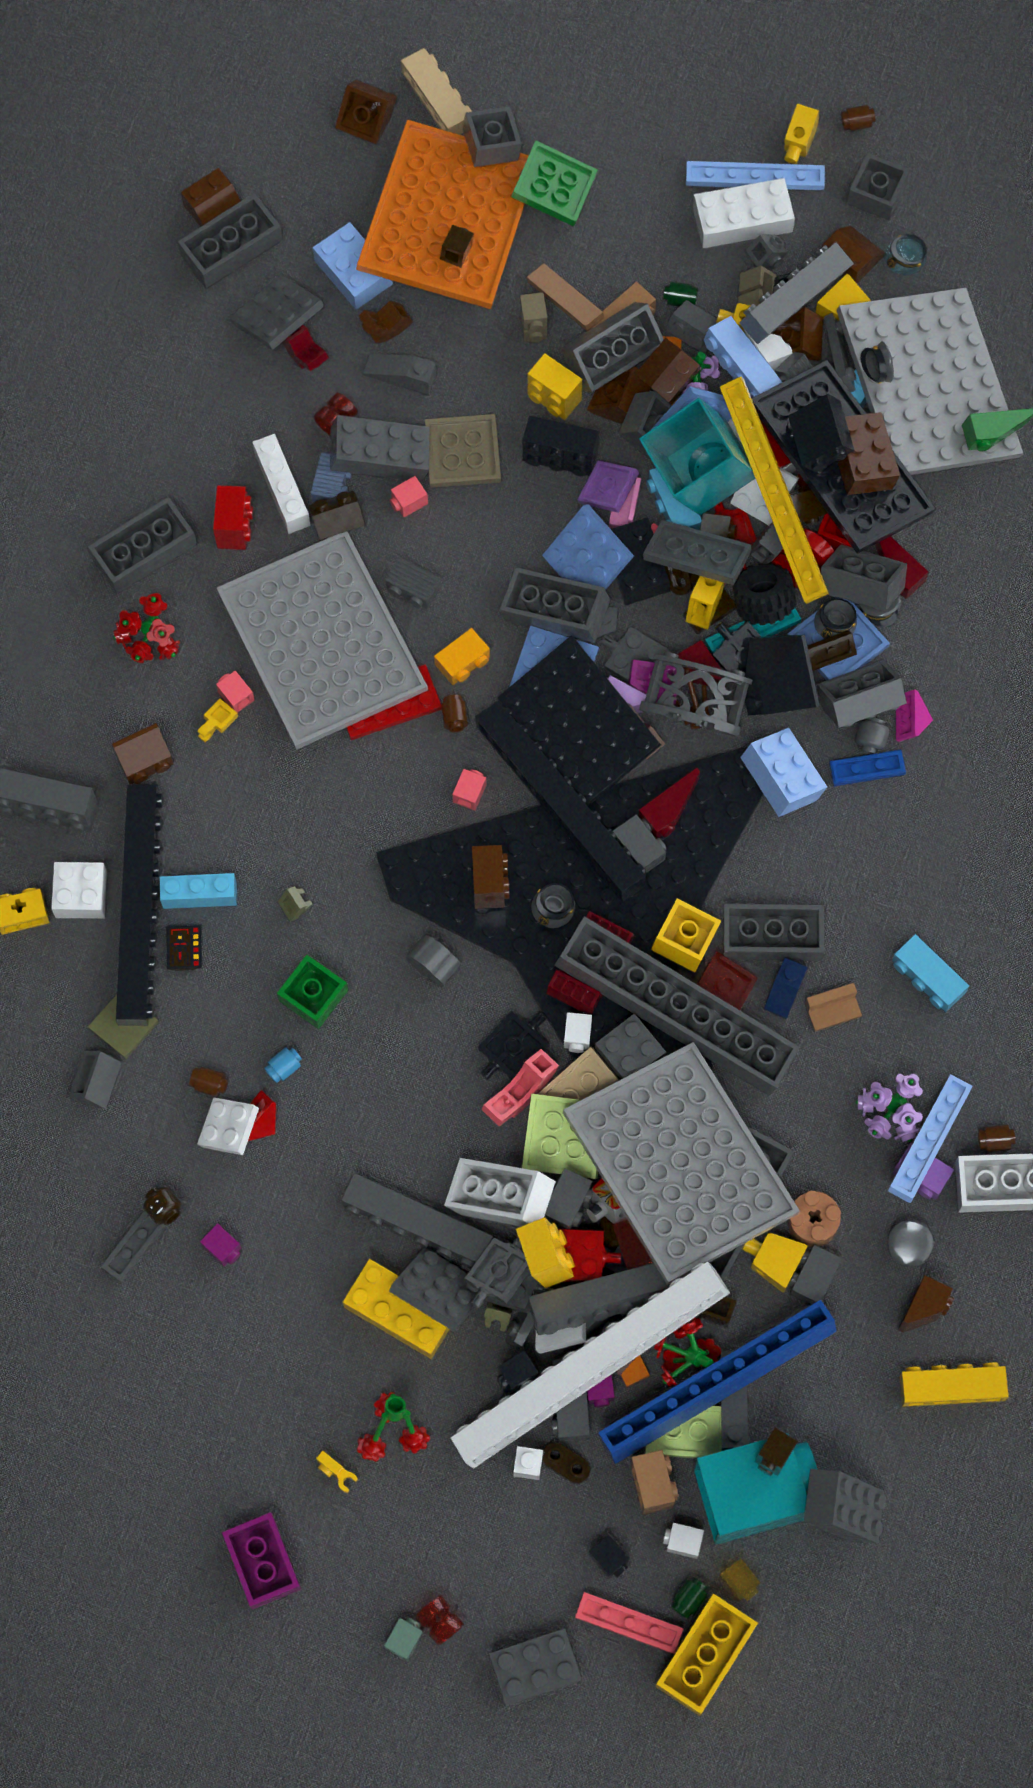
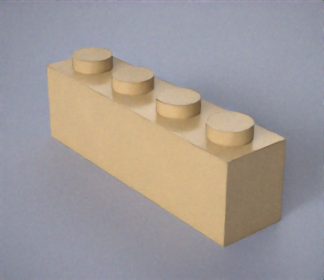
[401,48,472,135]

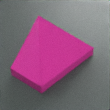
[896,690,933,742]

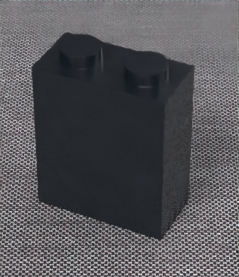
[788,394,855,472]

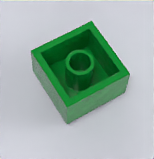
[277,955,348,1029]

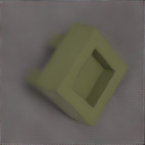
[278,886,312,921]
[484,1302,514,1332]

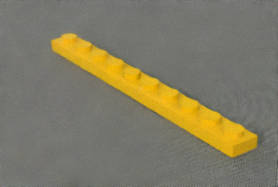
[720,376,829,604]

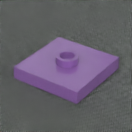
[577,460,639,513]

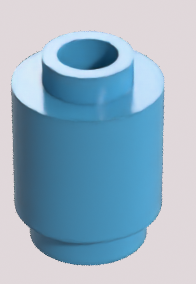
[264,1047,302,1084]

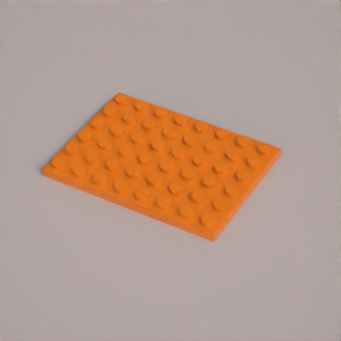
[356,120,529,309]

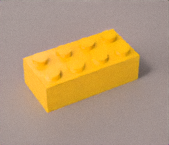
[343,1259,450,1360]
[655,1593,758,1716]

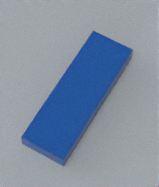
[829,750,906,786]

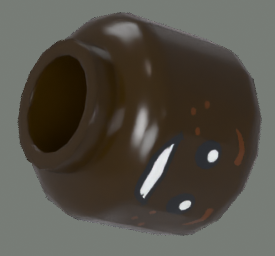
[143,1187,181,1225]

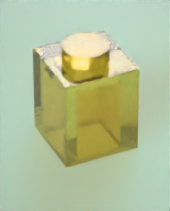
[719,1558,760,1602]

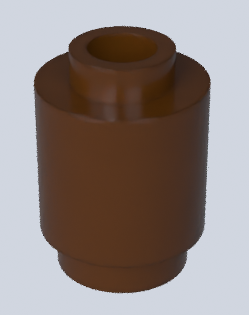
[841,104,876,132]
[441,695,468,733]
[189,1067,228,1097]
[978,1125,1016,1152]

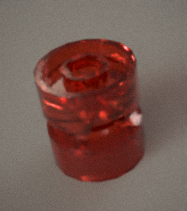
[313,392,358,436]
[415,1595,464,1646]

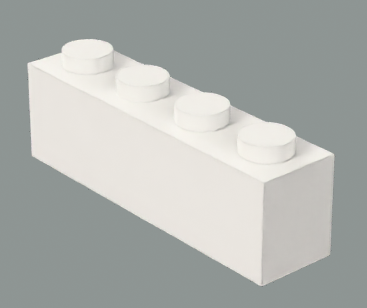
[253,434,311,534]

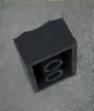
[522,416,599,476]
[611,518,671,606]

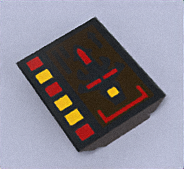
[166,925,202,971]

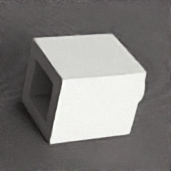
[564,1012,592,1053]
[513,1446,543,1480]
[663,1523,704,1559]

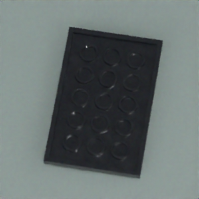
[497,635,661,806]

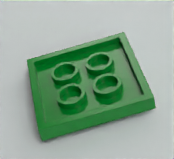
[511,140,598,227]

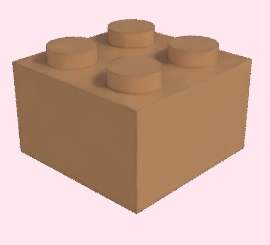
[630,1450,678,1515]

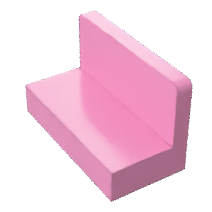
[609,477,641,528]

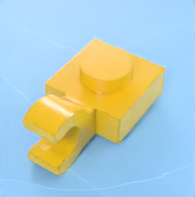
[197,698,238,743]
[316,1451,358,1493]

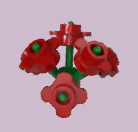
[113,593,180,663]

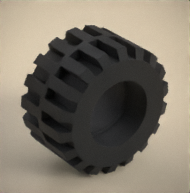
[732,563,796,625]

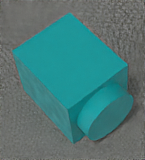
[639,398,756,516]
[694,1433,817,1545]

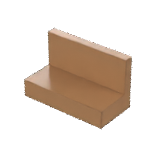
[805,983,862,1032]

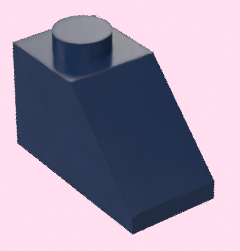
[764,958,808,1019]

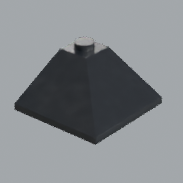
[745,635,820,715]

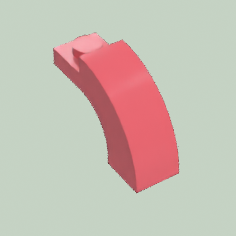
[482,1049,559,1127]

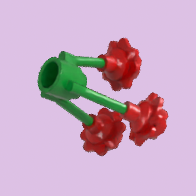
[356,1392,431,1462]

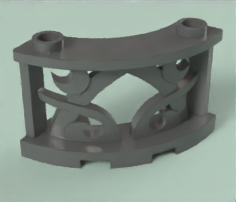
[639,652,753,737]

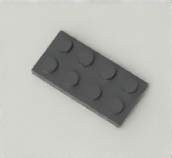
[643,520,751,585]

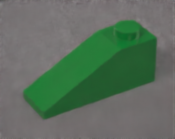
[962,408,1033,452]

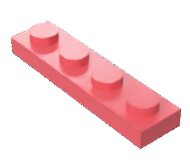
[575,1592,684,1655]

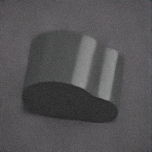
[406,934,461,987]

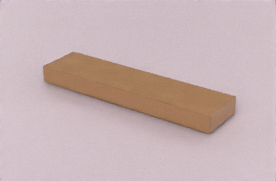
[527,264,604,331]

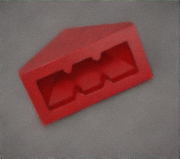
[248,1090,276,1141]

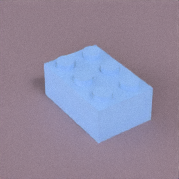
[313,222,393,310]
[740,728,827,817]

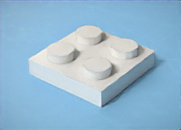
[197,1097,259,1155]

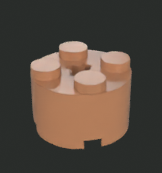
[788,1191,841,1247]

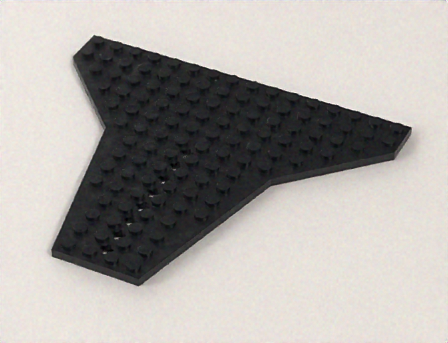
[376,747,764,1070]

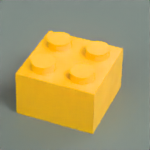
[527,353,582,420]
[651,899,721,972]
[516,1217,575,1288]

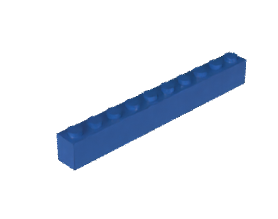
[598,1300,837,1464]

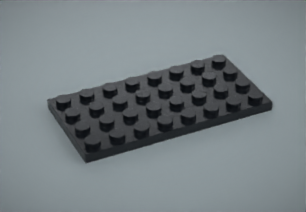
[752,360,935,554]

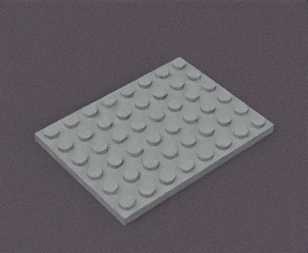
[837,288,1023,475]
[216,532,428,750]
[563,1042,800,1285]

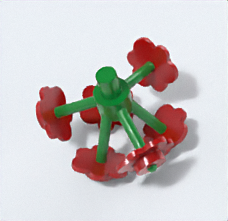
[654,1317,722,1387]

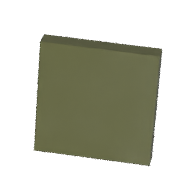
[88,994,159,1059]

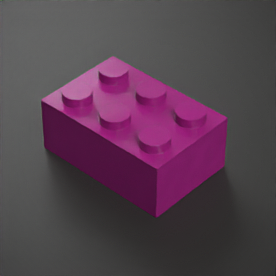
[222,1512,301,1610]

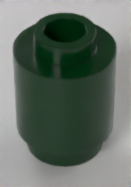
[663,282,698,307]
[671,1578,708,1619]

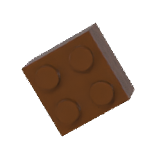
[472,845,509,909]

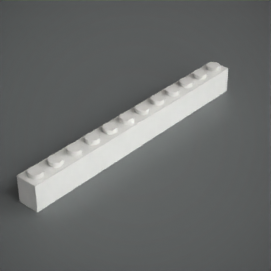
[451,1261,730,1468]

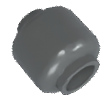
[855,718,890,754]

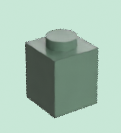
[384,1617,424,1661]

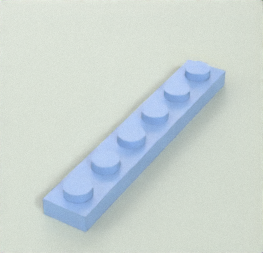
[686,161,825,190]
[888,1074,973,1203]

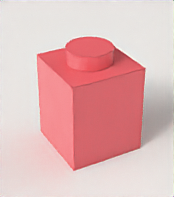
[390,476,428,517]
[216,670,255,713]
[452,769,487,811]

